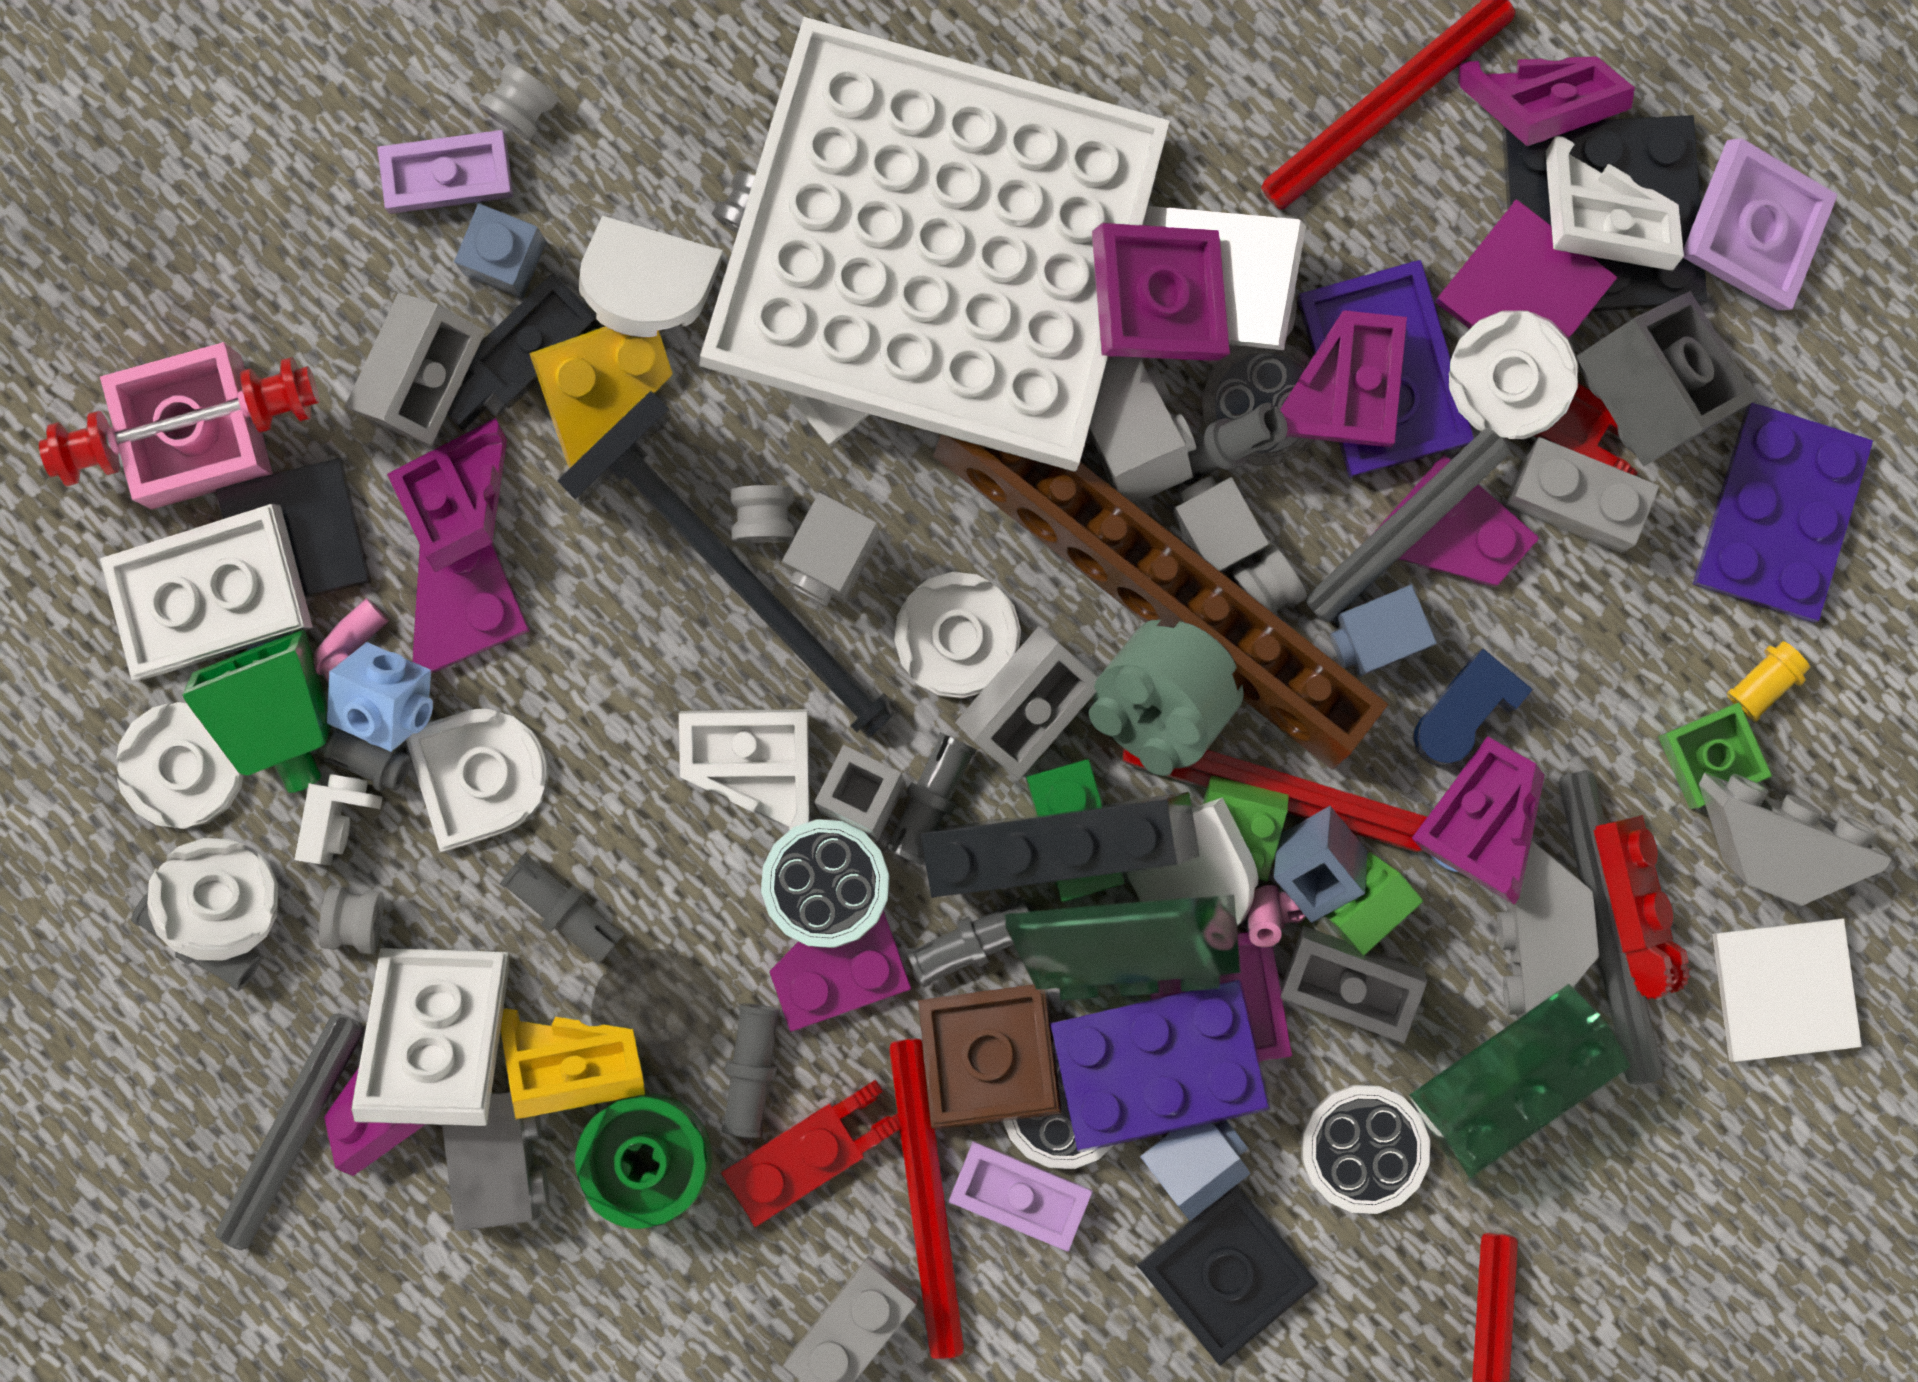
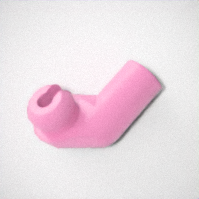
[313,598,389,683]
[1247,885,1306,947]

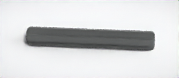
[1306,428,1510,622]
[215,1013,364,1250]

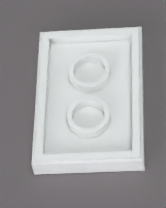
[1142,206,1306,350]
[100,504,313,681]
[352,948,509,1126]

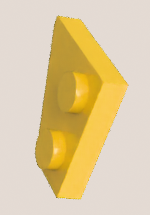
[530,326,673,468]
[500,1008,645,1119]

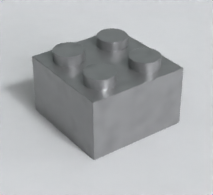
[1576,291,1757,467]

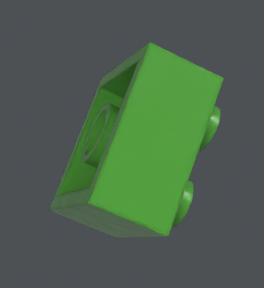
[1658,703,1772,809]
[1203,775,1288,881]
[1322,852,1423,956]

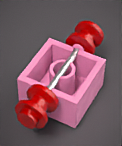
[39,342,320,510]

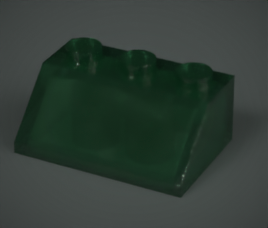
[1004,895,1241,1001]
[1409,984,1631,1184]

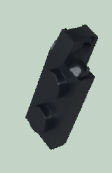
[447,273,599,431]

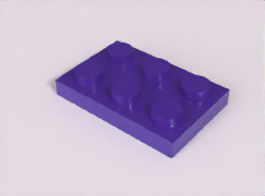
[1297,260,1474,479]
[1692,403,1873,623]
[1051,980,1271,1153]

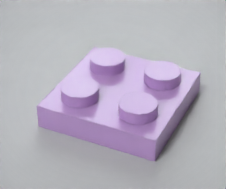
[1683,138,1838,310]

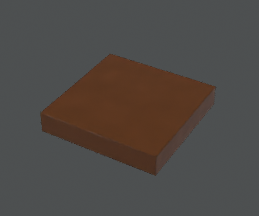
[918,983,1062,1130]

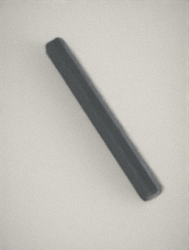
[1558,770,1663,1085]

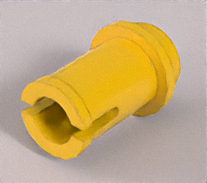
[1726,641,1810,723]

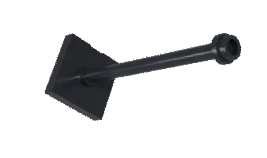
[557,390,896,738]

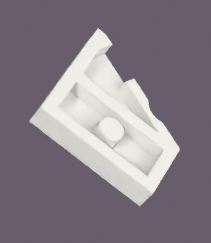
[1545,136,1684,271]
[679,709,810,830]

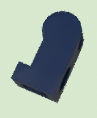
[1413,649,1533,766]

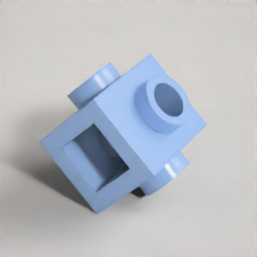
[327,642,433,752]

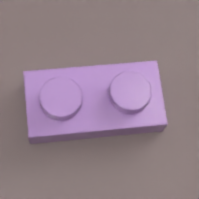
[377,130,514,214]
[948,1140,1093,1252]

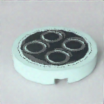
[761,819,890,948]

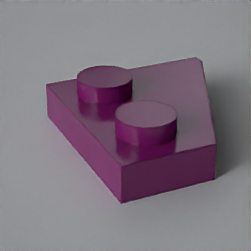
[412,542,531,674]
[1412,736,1545,905]

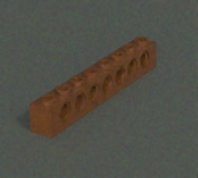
[933,434,1389,770]

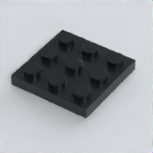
[1502,115,1707,312]

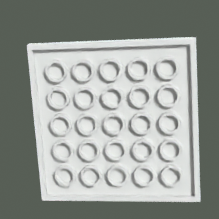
[699,17,1170,472]

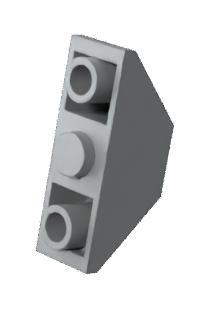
[1699,773,1892,906]
[1497,840,1599,1028]

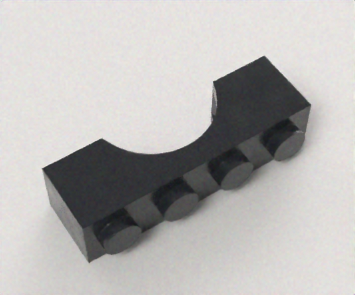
[921,792,1199,898]

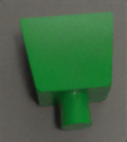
[182,629,332,793]

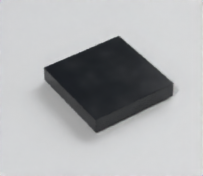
[216,458,371,599]
[1136,1185,1319,1366]

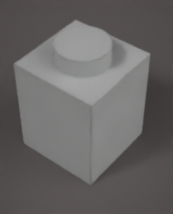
[1172,476,1269,574]
[814,745,906,841]

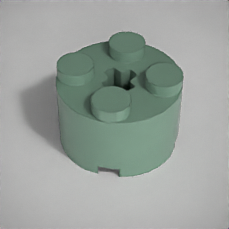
[1089,620,1244,776]

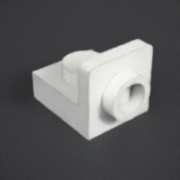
[295,774,383,865]

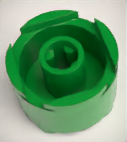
[575,1093,712,1229]

